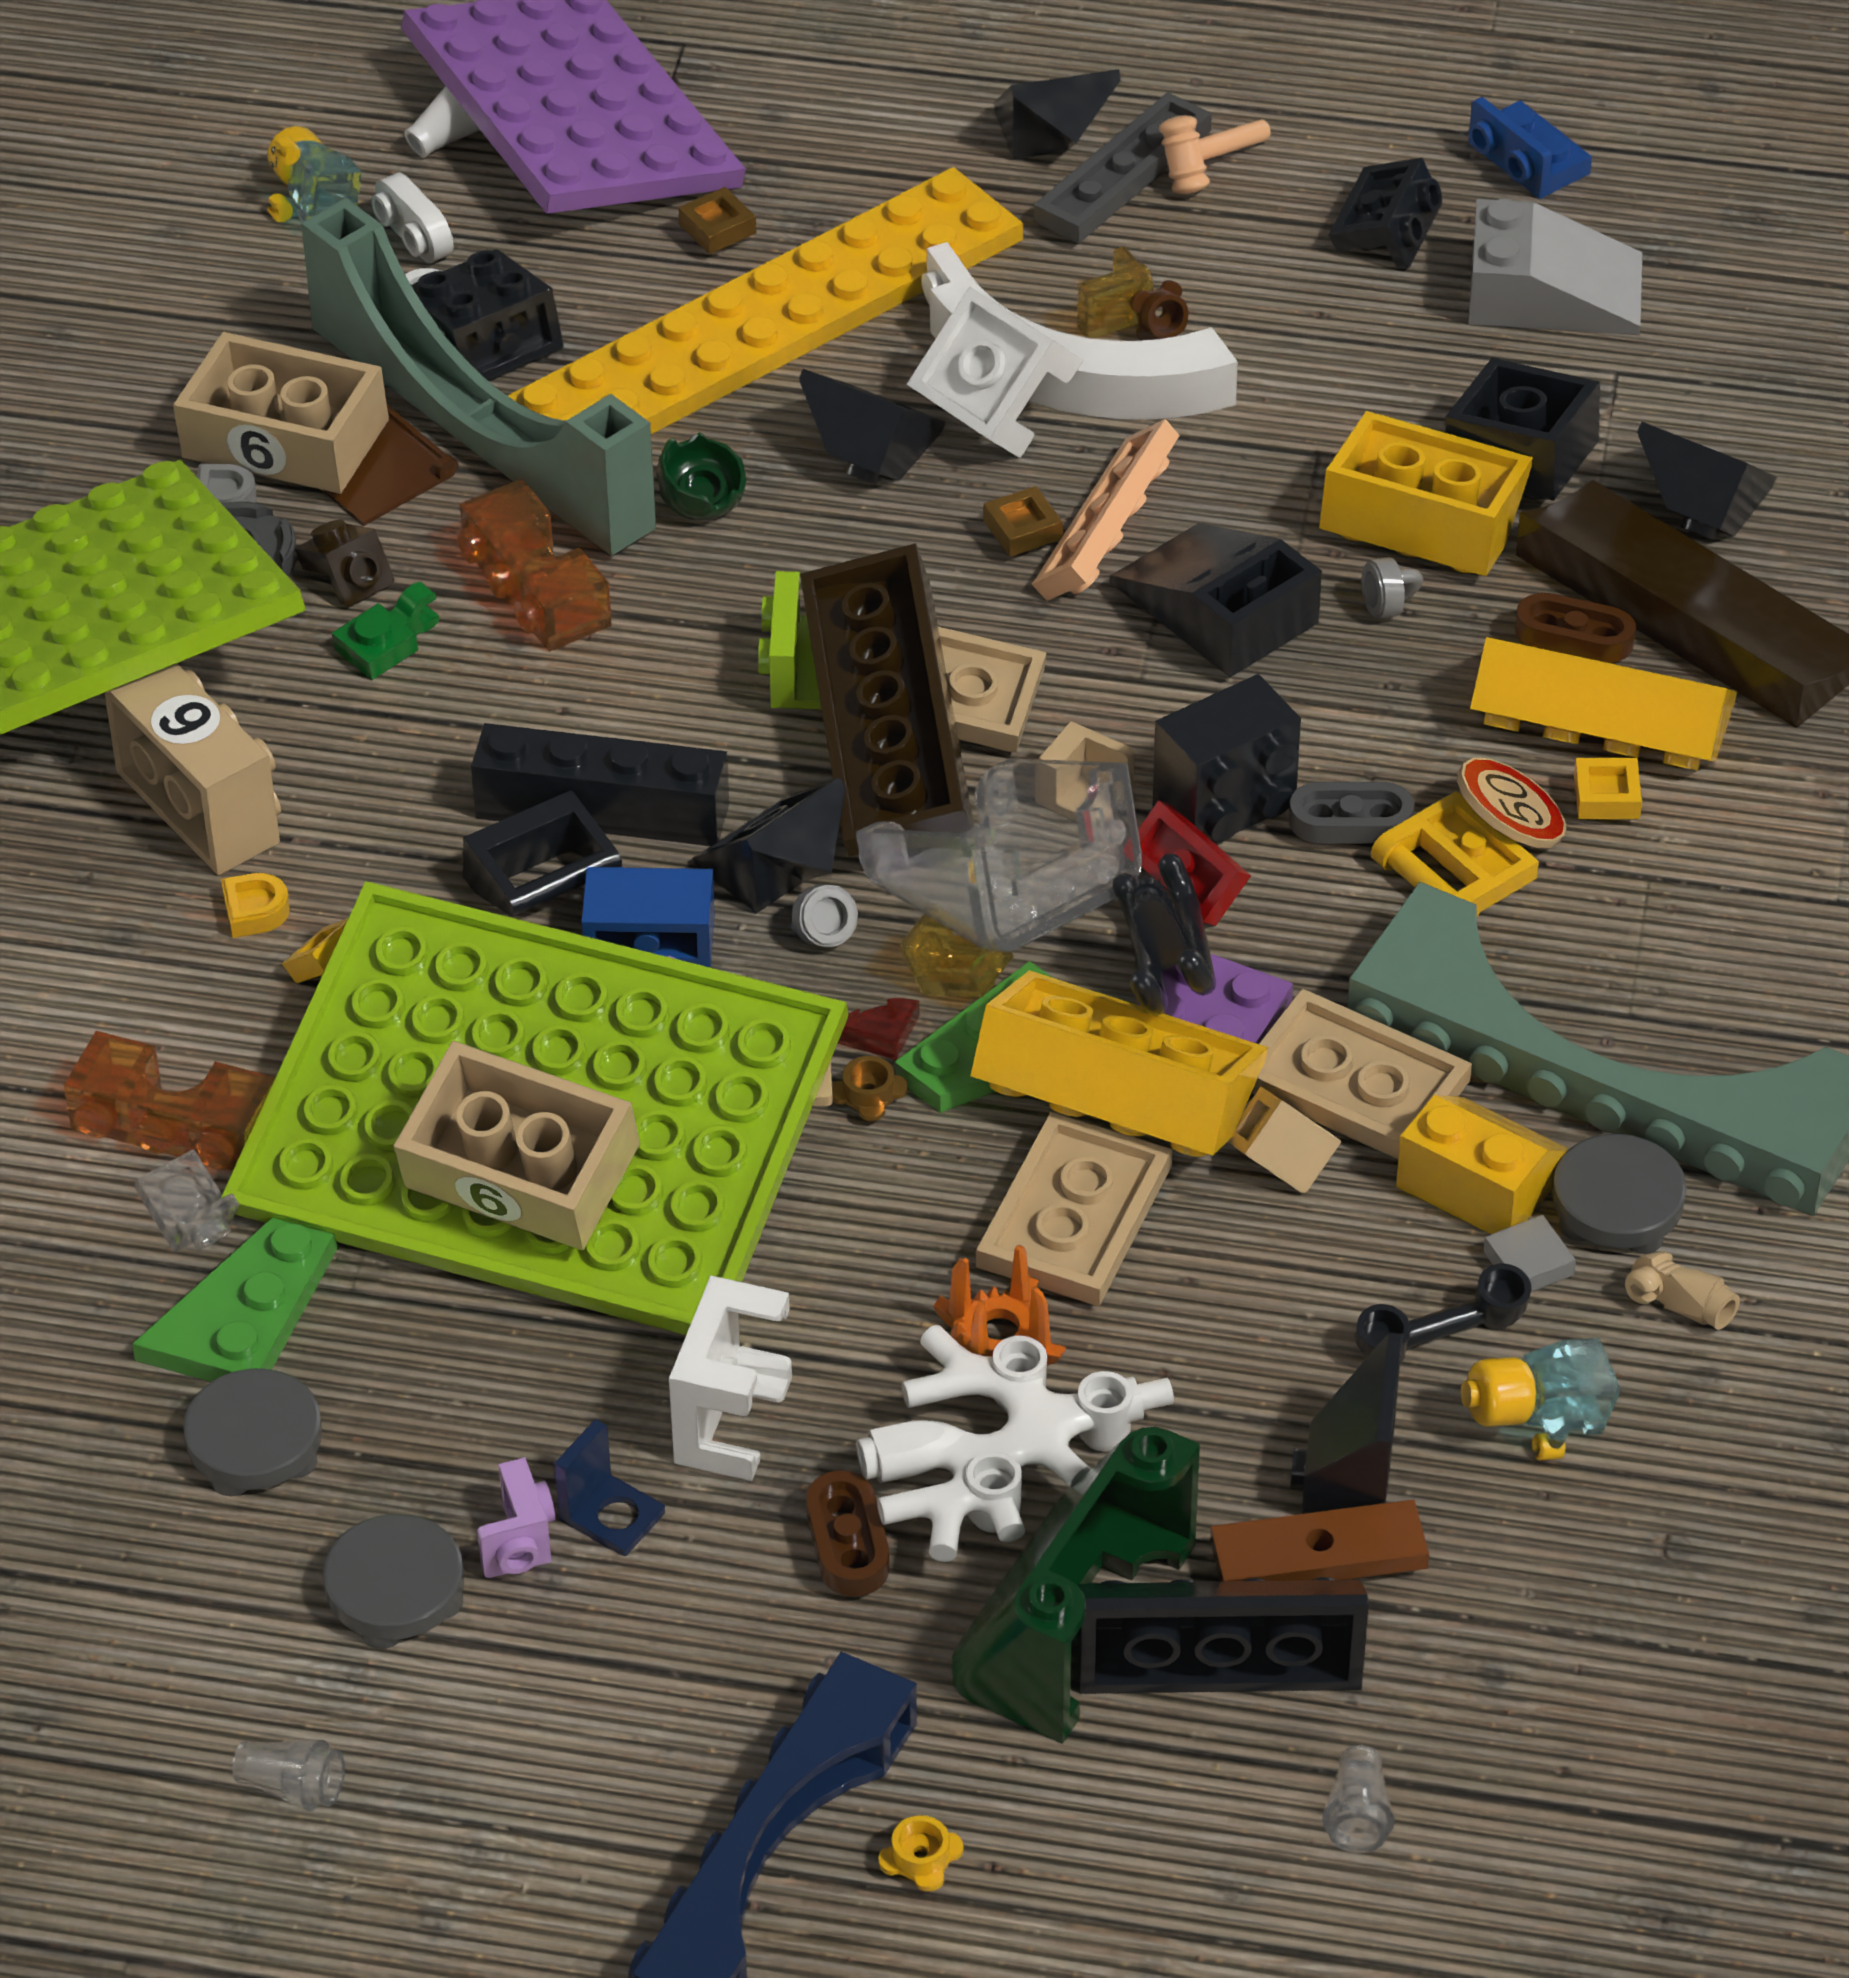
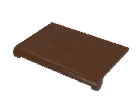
[321,405,458,526]

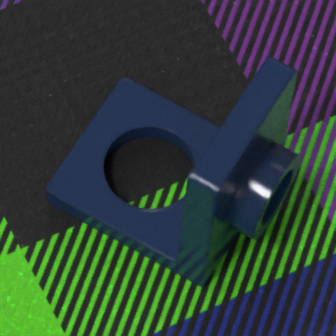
[554,1419,665,1556]

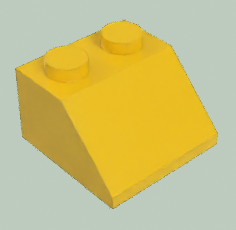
[1396,1094,1569,1234]

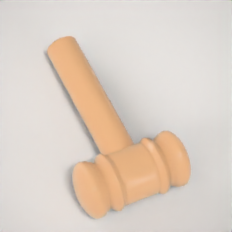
[1159,115,1271,194]

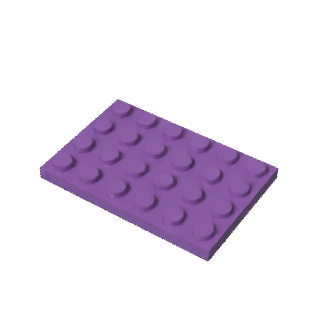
[401,0,746,214]

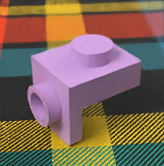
[477,1457,556,1578]

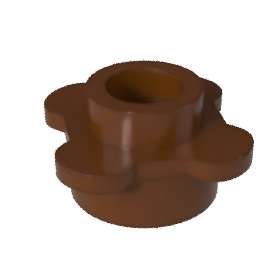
[1130,280,1189,341]

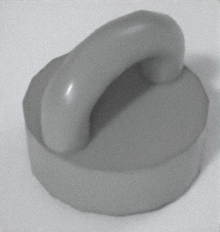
[1361,557,1423,619]
[790,884,858,947]

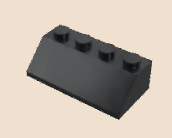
[1078,1577,1369,1694]

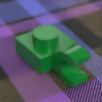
[332,582,440,681]

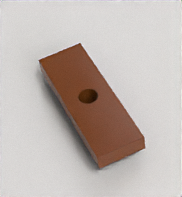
[1210,1499,1429,1582]

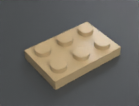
[938,627,1047,753]
[1252,988,1472,1159]
[976,1112,1172,1306]

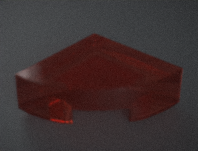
[838,998,920,1060]

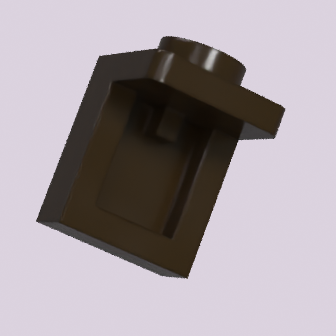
[294,520,394,606]

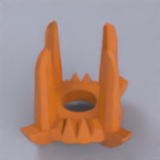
[933,1244,1066,1365]

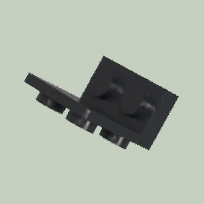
[411,249,564,380]

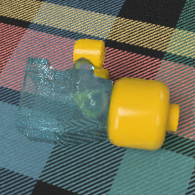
[267,126,362,223]
[1461,1338,1621,1460]

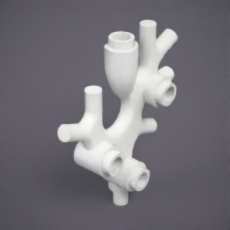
[856,1325,1174,1562]

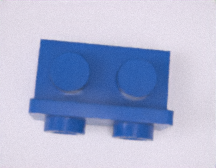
[1468,97,1592,199]

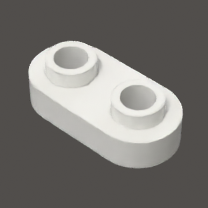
[371,172,454,263]

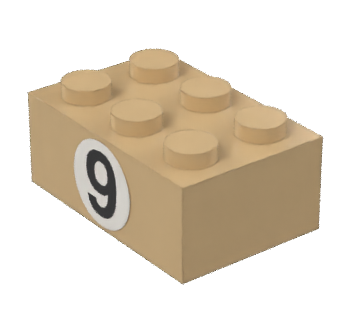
[173,332,389,494]
[104,663,281,876]
[394,1041,640,1250]

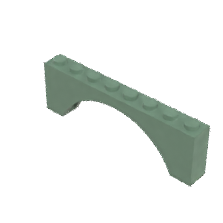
[301,198,656,556]
[1347,882,1849,1217]

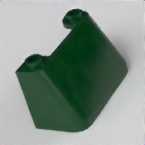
[952,1427,1200,1744]

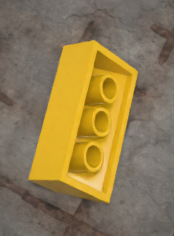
[1470,637,1737,771]
[970,970,1269,1157]

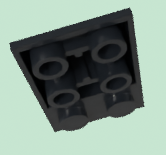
[1110,523,1322,677]

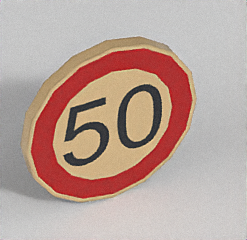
[1457,757,1567,848]

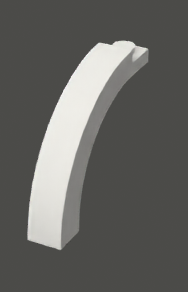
[921,242,1238,420]

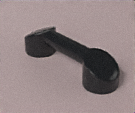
[1355,1263,1531,1363]

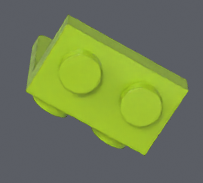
[758,571,822,709]

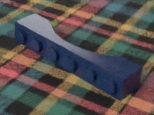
[628,1651,917,1978]

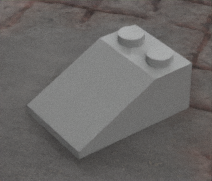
[1468,199,1642,335]

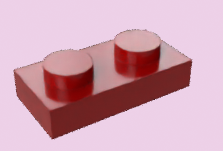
[1123,800,1251,926]

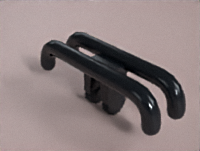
[1112,853,1216,1016]

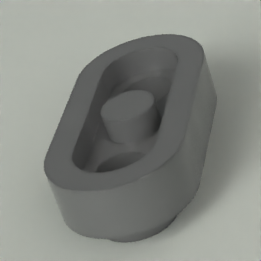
[1289,782,1414,844]

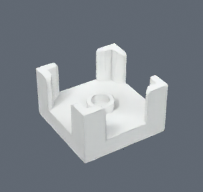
[907,286,1083,458]
[669,1276,792,1481]

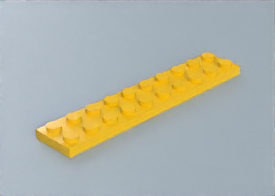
[507,167,1023,434]

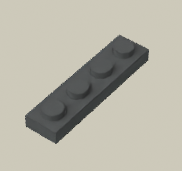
[1034,92,1212,244]

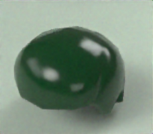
[656,432,747,520]

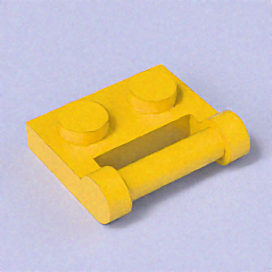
[1370,791,1539,917]

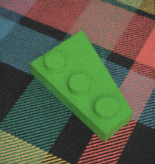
[894,961,1053,1113]
[132,1217,338,1382]

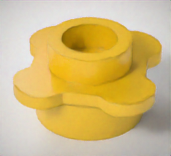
[878,1815,963,1892]

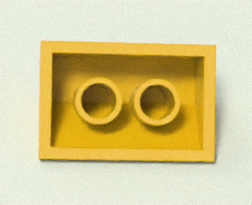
[1319,411,1533,576]

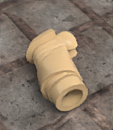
[1625,1251,1740,1330]

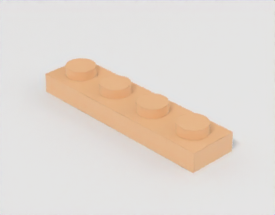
[1032,419,1180,601]

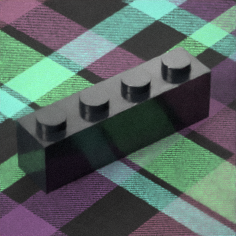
[471,723,729,846]

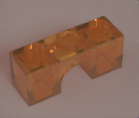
[456,478,612,652]
[64,1031,275,1171]

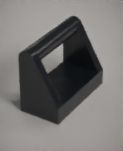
[463,790,622,917]

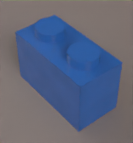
[582,867,715,967]

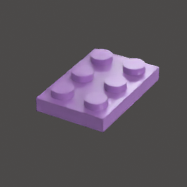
[1137,953,1293,1044]

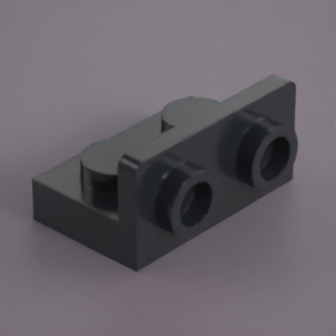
[1328,157,1442,269]

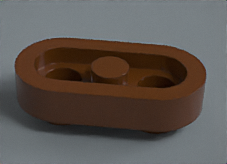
[1515,593,1636,663]
[806,1470,890,1597]

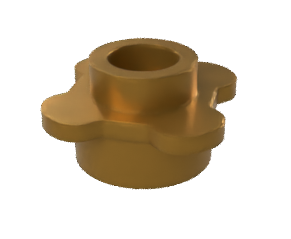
[832,1056,907,1121]

